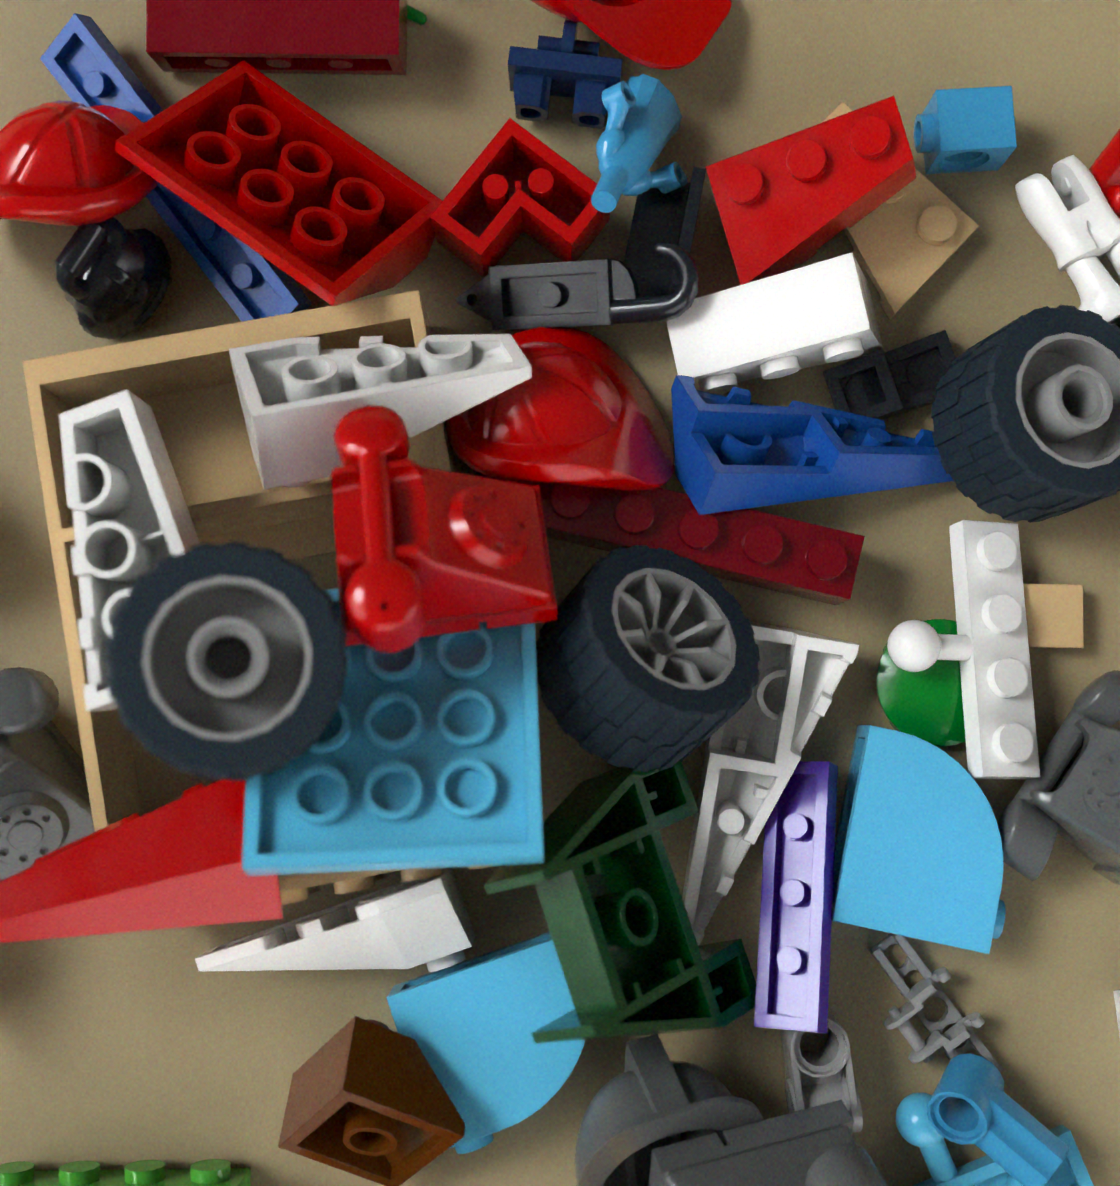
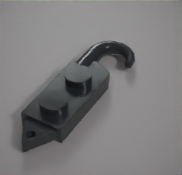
[456,243,700,330]

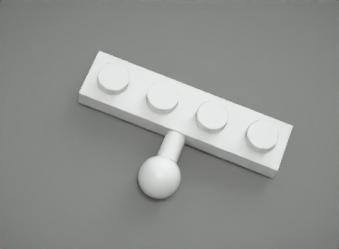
[887,520,1040,780]

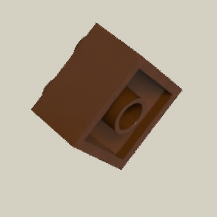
[278,1016,465,1186]

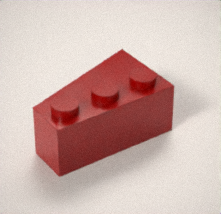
[706,96,917,285]

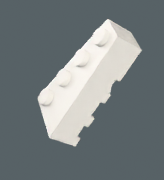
[59,390,200,711]

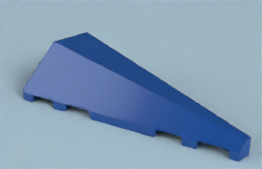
[671,375,954,515]

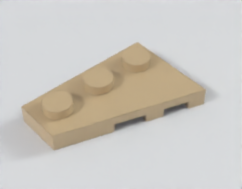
[823,101,979,320]

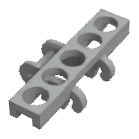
[869,933,1003,1072]

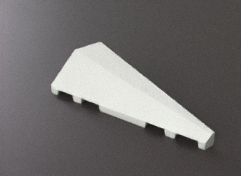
[682,621,859,946]

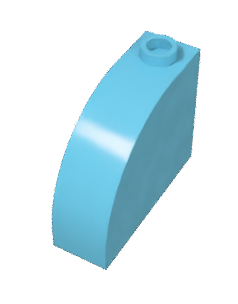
[832,725,1006,954]
[386,931,585,1154]

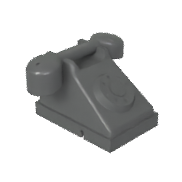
[0,667,95,881]
[997,670,1120,885]
[649,1100,887,1186]

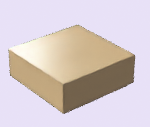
[1023,584,1084,649]

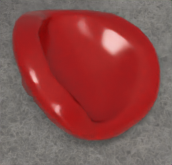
[0,100,158,226]
[445,327,674,490]

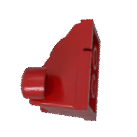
[331,405,557,653]

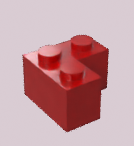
[430,118,610,278]

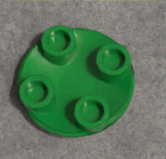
[876,619,966,746]

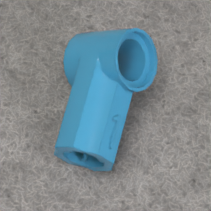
[927,1053,1069,1186]

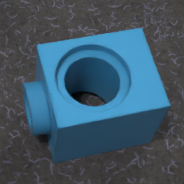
[914,86,1017,174]

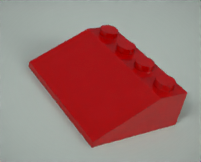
[115,60,443,307]

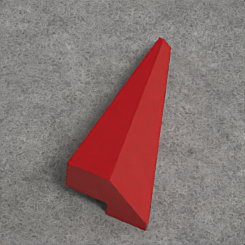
[0,779,283,943]

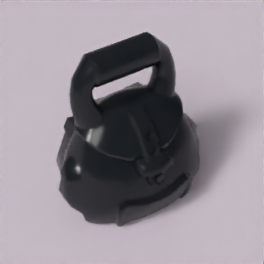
[55,217,172,339]

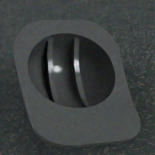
[575,1034,764,1186]

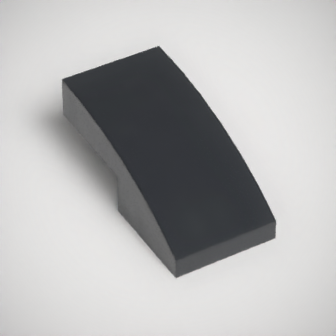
[823,330,956,420]

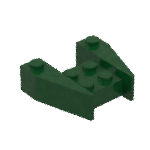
[484,761,756,1043]

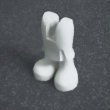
[1015,155,1120,326]

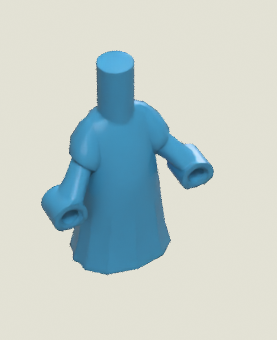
[591,74,688,213]

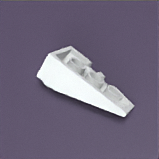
[229,334,532,490]
[195,867,476,972]

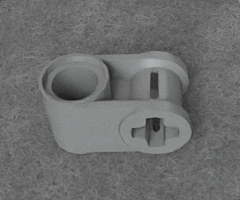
[780,1010,863,1133]

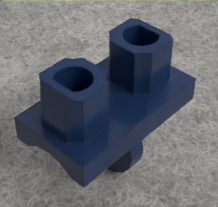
[508,19,623,129]

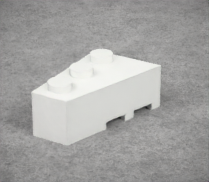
[666,252,883,394]

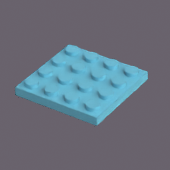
[242,589,544,876]

